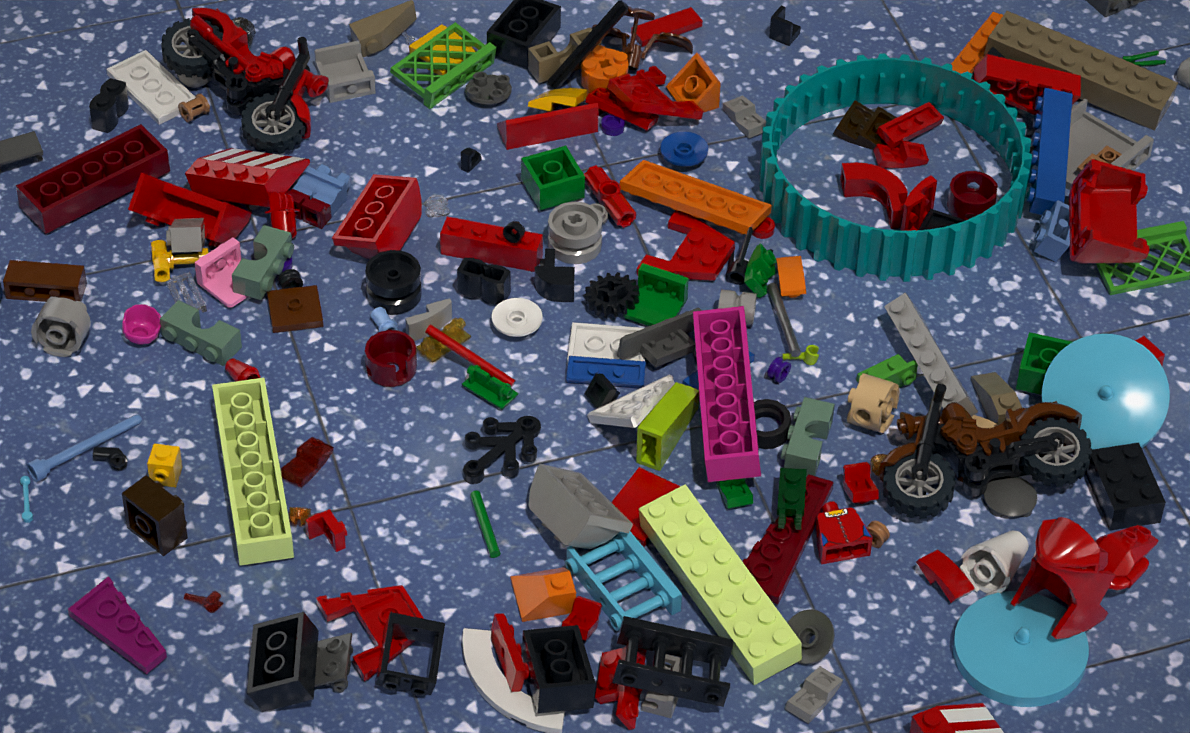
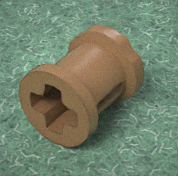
[178,93,210,122]

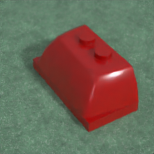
[332,174,422,259]

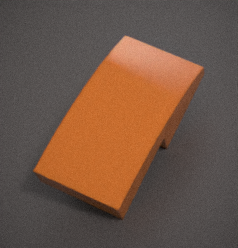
[776,256,806,298]

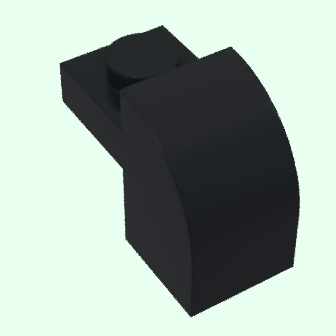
[534,248,575,302]

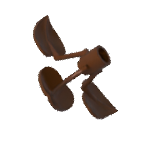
[592,6,693,71]

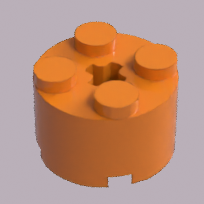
[581,45,629,95]

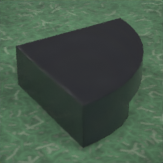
[461,147,482,173]

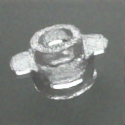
[424,195,450,217]

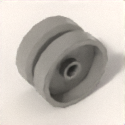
[548,202,603,264]

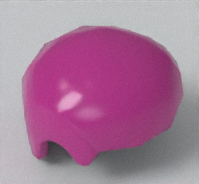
[122,304,161,345]

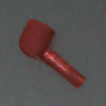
[184,591,223,613]

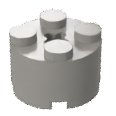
[31,296,91,357]

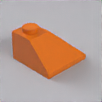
[510,567,576,622]

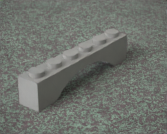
[884,292,978,417]

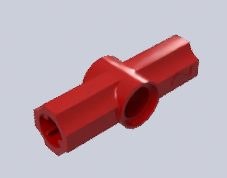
[584,165,636,228]

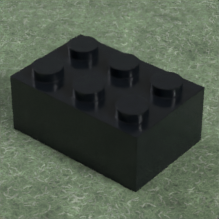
[487,0,561,68]
[1085,442,1166,531]
[247,612,319,712]
[521,625,596,714]

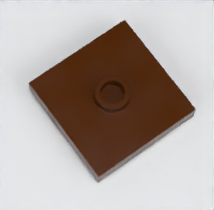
[267,285,324,333]

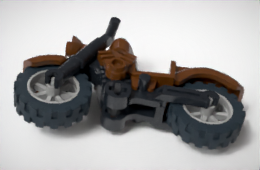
[879,384,1092,519]

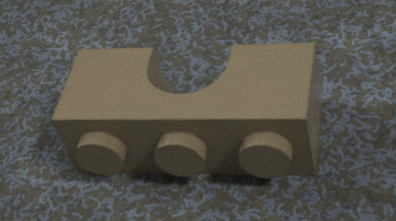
[528,27,601,83]

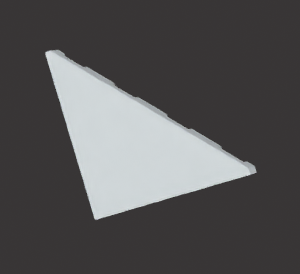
[587,374,675,428]

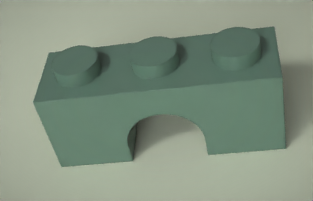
[232,225,294,300]
[160,300,242,366]
[781,397,835,476]

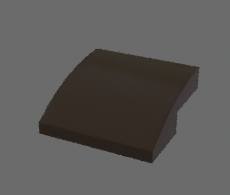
[833,100,897,149]

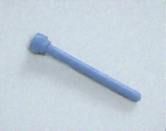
[26,414,142,482]

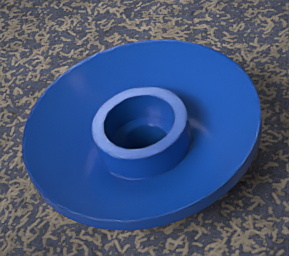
[660,131,708,166]

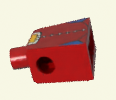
[815,501,873,565]

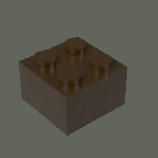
[122,475,188,557]

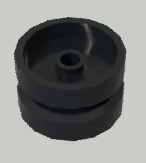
[365,250,422,314]

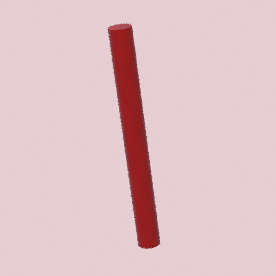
[425,324,516,388]

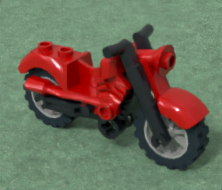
[161,8,329,154]

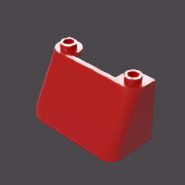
[1069,159,1149,264]

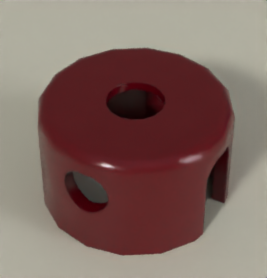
[947,171,998,220]
[365,330,417,387]

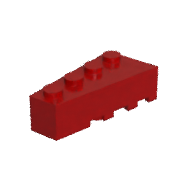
[974,54,1081,115]

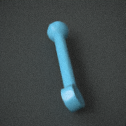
[20,476,33,523]

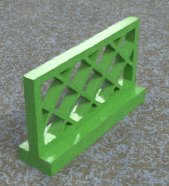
[390,22,496,109]
[1096,221,1190,295]

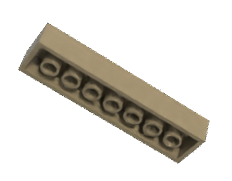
[984,11,1178,131]

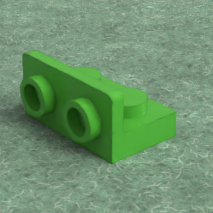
[856,354,918,388]

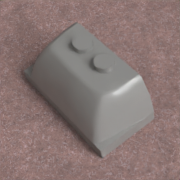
[528,464,633,549]

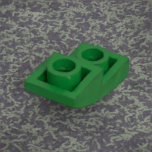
[744,243,776,298]

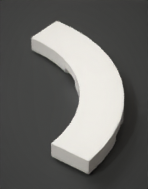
[463,628,565,733]

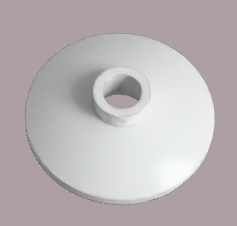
[492,298,542,337]

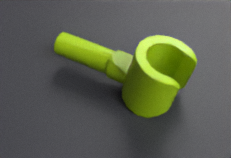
[783,345,819,365]

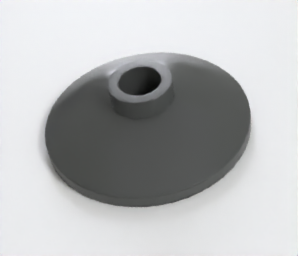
[787,609,835,664]

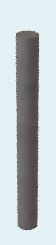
[767,283,801,357]

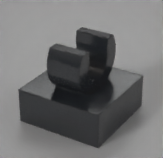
[584,374,620,408]

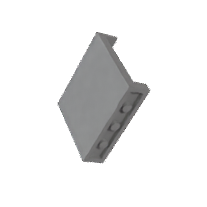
[1030,99,1154,190]

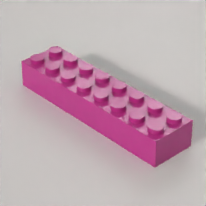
[693,306,761,482]

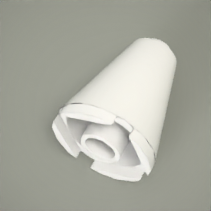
[960,530,1029,596]

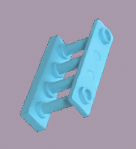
[565,531,682,631]

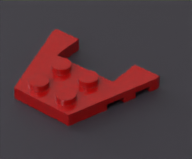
[607,66,704,120]
[637,210,735,281]
[316,585,424,681]

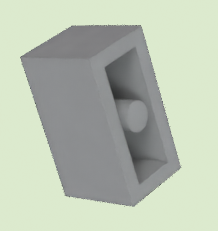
[166,218,205,253]

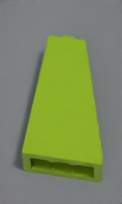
[636,382,700,471]

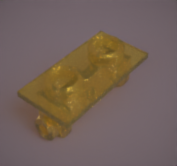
[416,317,471,363]

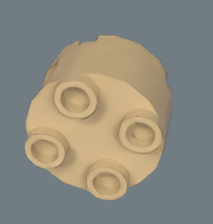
[847,373,900,433]

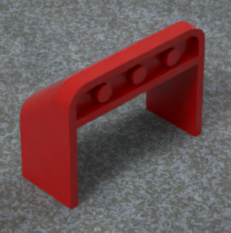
[128,172,252,247]

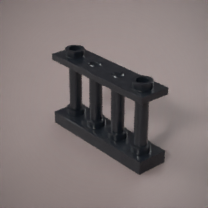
[612,616,733,707]

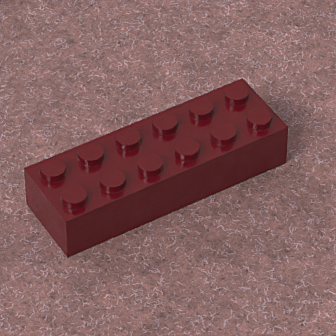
[16,124,170,234]

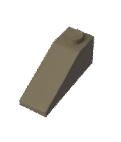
[349,0,417,57]
[971,372,1022,425]

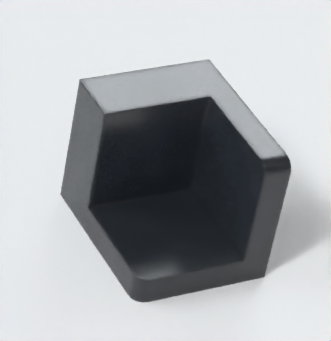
[769,5,801,46]

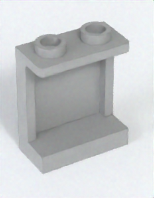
[314,41,376,103]

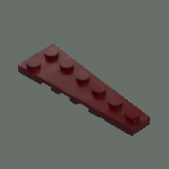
[742,474,834,604]

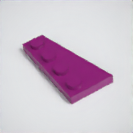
[68,576,167,674]

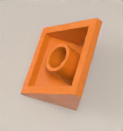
[666,53,721,113]

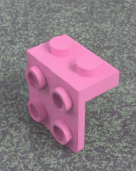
[195,237,248,308]

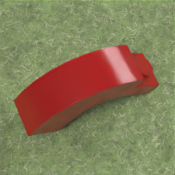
[840,162,908,229]

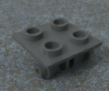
[315,633,353,692]

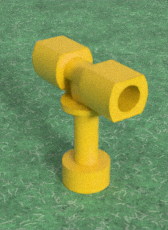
[151,240,208,282]

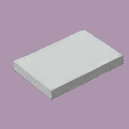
[567,322,645,365]

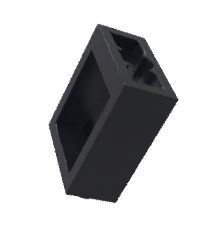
[376,612,445,696]

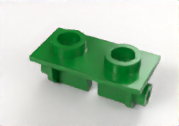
[462,365,518,410]

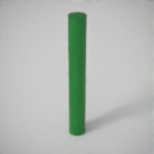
[470,490,501,558]

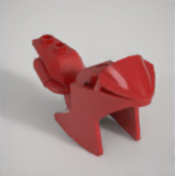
[1010,517,1159,639]

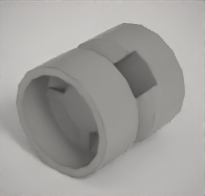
[718,289,757,326]

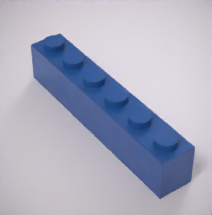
[1026,88,1073,215]

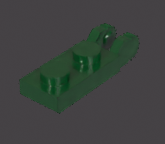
[777,468,807,530]

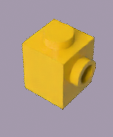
[147,444,183,487]

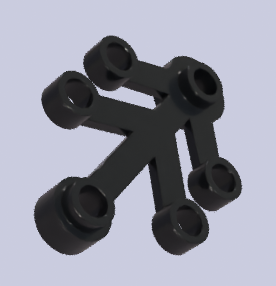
[463,416,541,484]

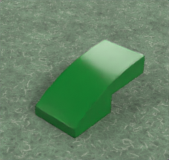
[716,478,753,508]

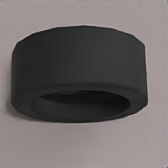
[754,399,791,449]

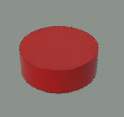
[752,217,775,239]

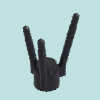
[725,227,773,285]

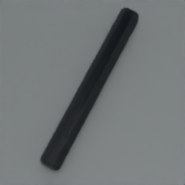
[548,0,629,89]

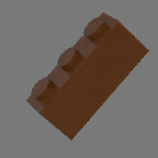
[3,260,87,302]

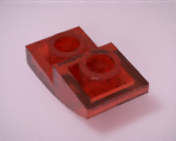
[281,437,334,487]

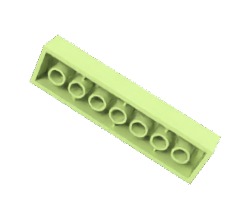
[212,378,294,566]
[639,484,802,685]

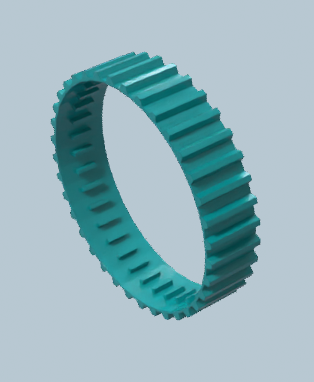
[759,53,1032,282]

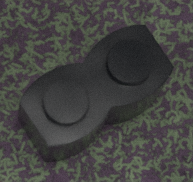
[89,78,129,133]
[457,258,511,305]

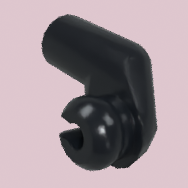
[93,447,128,470]

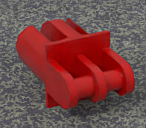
[265,192,300,239]

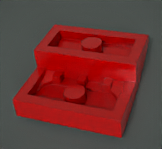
[901,175,937,231]

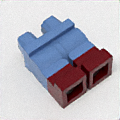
[285,164,351,229]

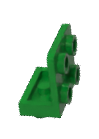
[623,263,689,326]

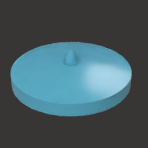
[1042,334,1170,450]
[953,591,1089,707]

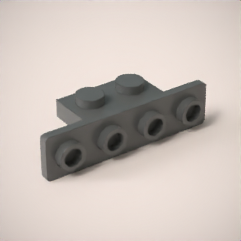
[617,307,702,367]

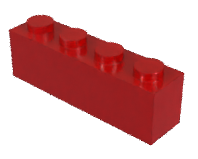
[440,216,543,272]

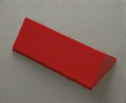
[497,103,599,150]

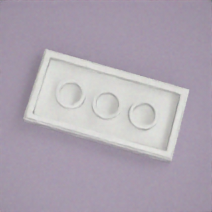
[106,50,195,125]

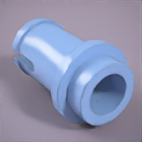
[371,307,398,332]

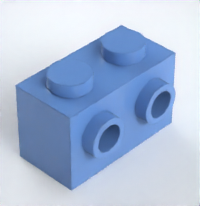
[1034,200,1070,262]

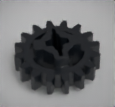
[585,272,640,318]

